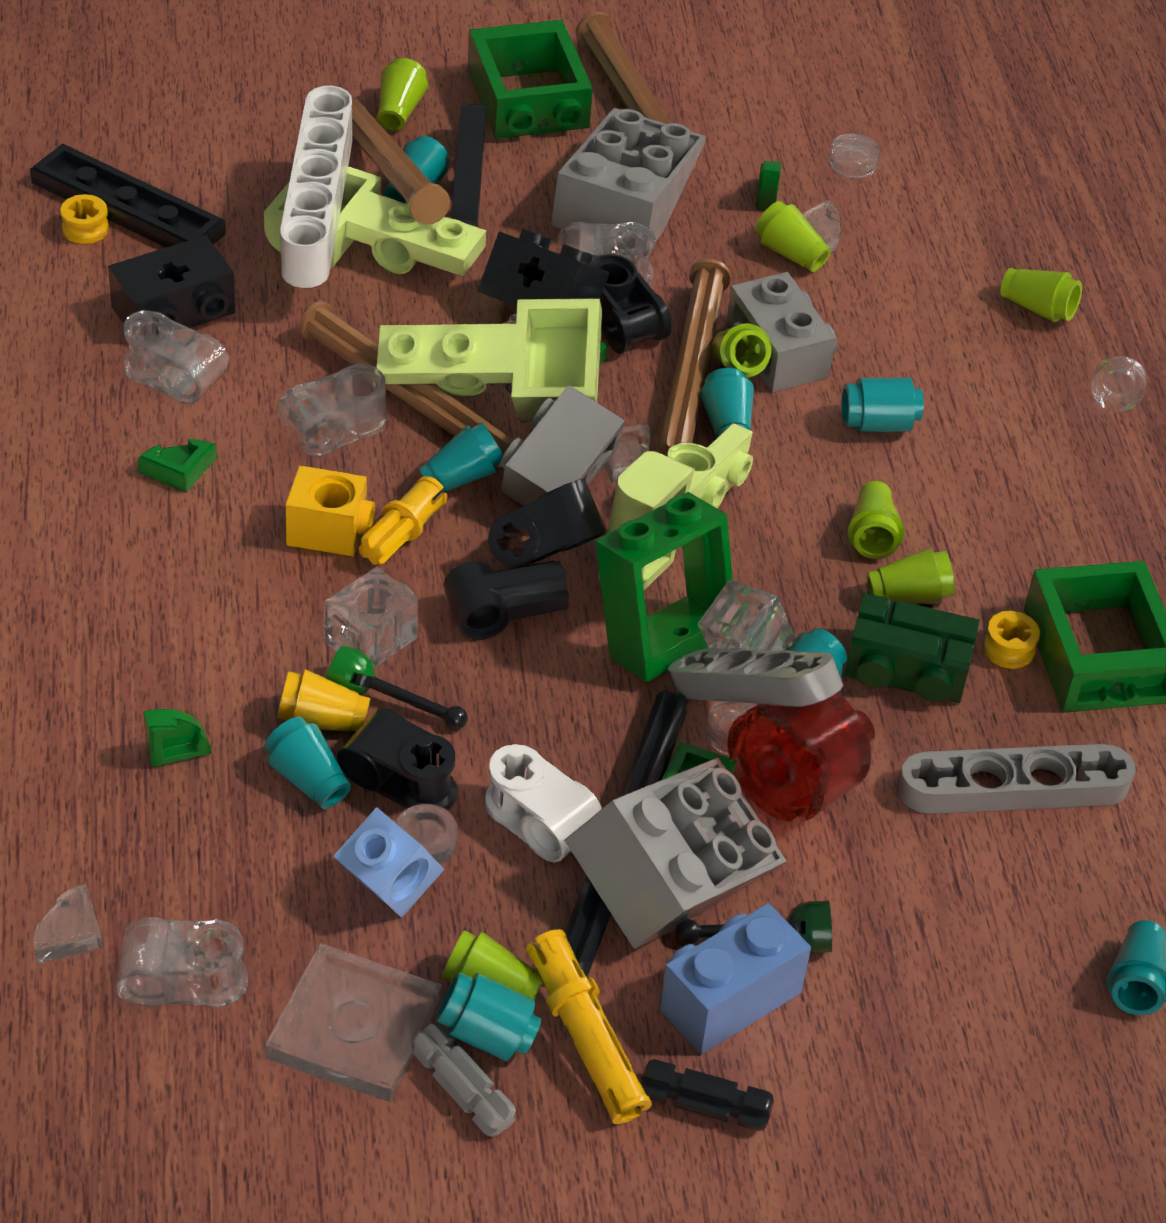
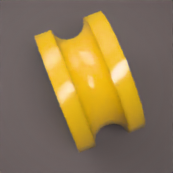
[60,194,109,244]
[983,611,1040,669]

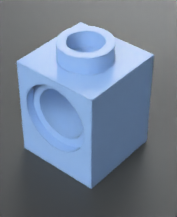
[333,807,444,918]

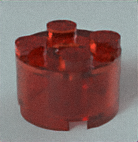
[727,692,875,822]

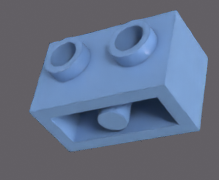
[659,903,811,1056]

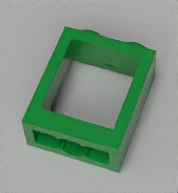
[468,19,593,139]
[595,492,738,682]
[1024,561,1166,713]

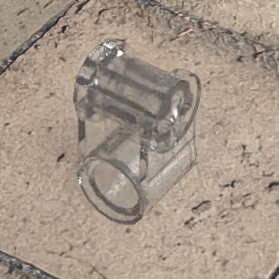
[556,221,656,286]
[124,311,230,405]
[277,364,387,457]
[115,917,249,1007]

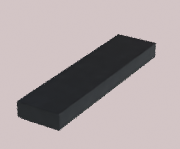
[30,143,226,247]

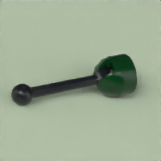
[675,900,832,953]

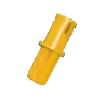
[358,476,448,565]

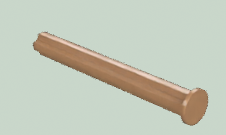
[576,11,697,180]
[352,98,450,225]
[660,259,731,456]
[299,300,513,467]

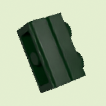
[844,593,980,703]

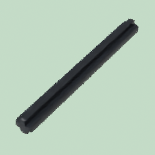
[565,689,688,977]

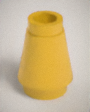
[276,669,370,732]

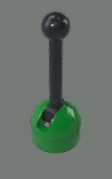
[326,644,468,730]

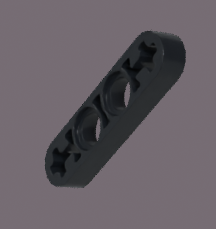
[452,103,486,227]

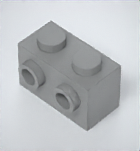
[726,272,837,393]
[500,385,625,506]

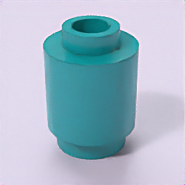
[841,377,924,432]
[436,972,541,1062]

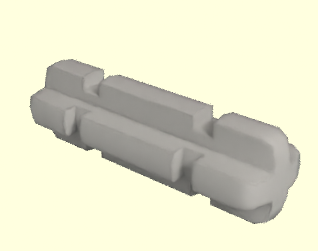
[412,1023,516,1137]

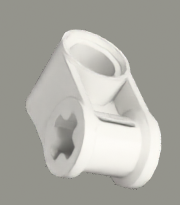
[485,744,602,863]

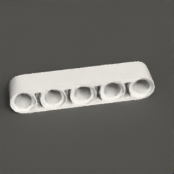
[280,86,352,288]

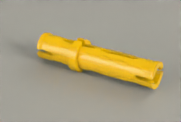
[526,929,652,1125]

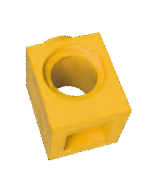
[286,465,375,557]

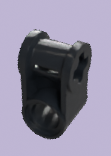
[590,254,671,354]
[488,478,607,566]
[337,708,457,817]

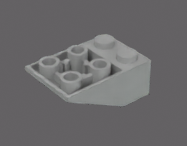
[551,108,706,256]
[564,758,787,949]

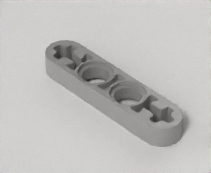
[668,648,843,706]
[898,744,1136,814]

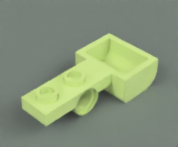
[264,166,486,276]
[376,299,602,420]
[598,423,753,590]

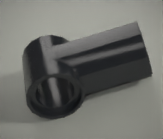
[443,560,569,640]

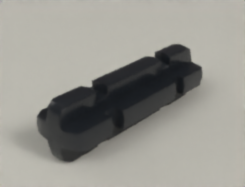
[640,1059,774,1131]

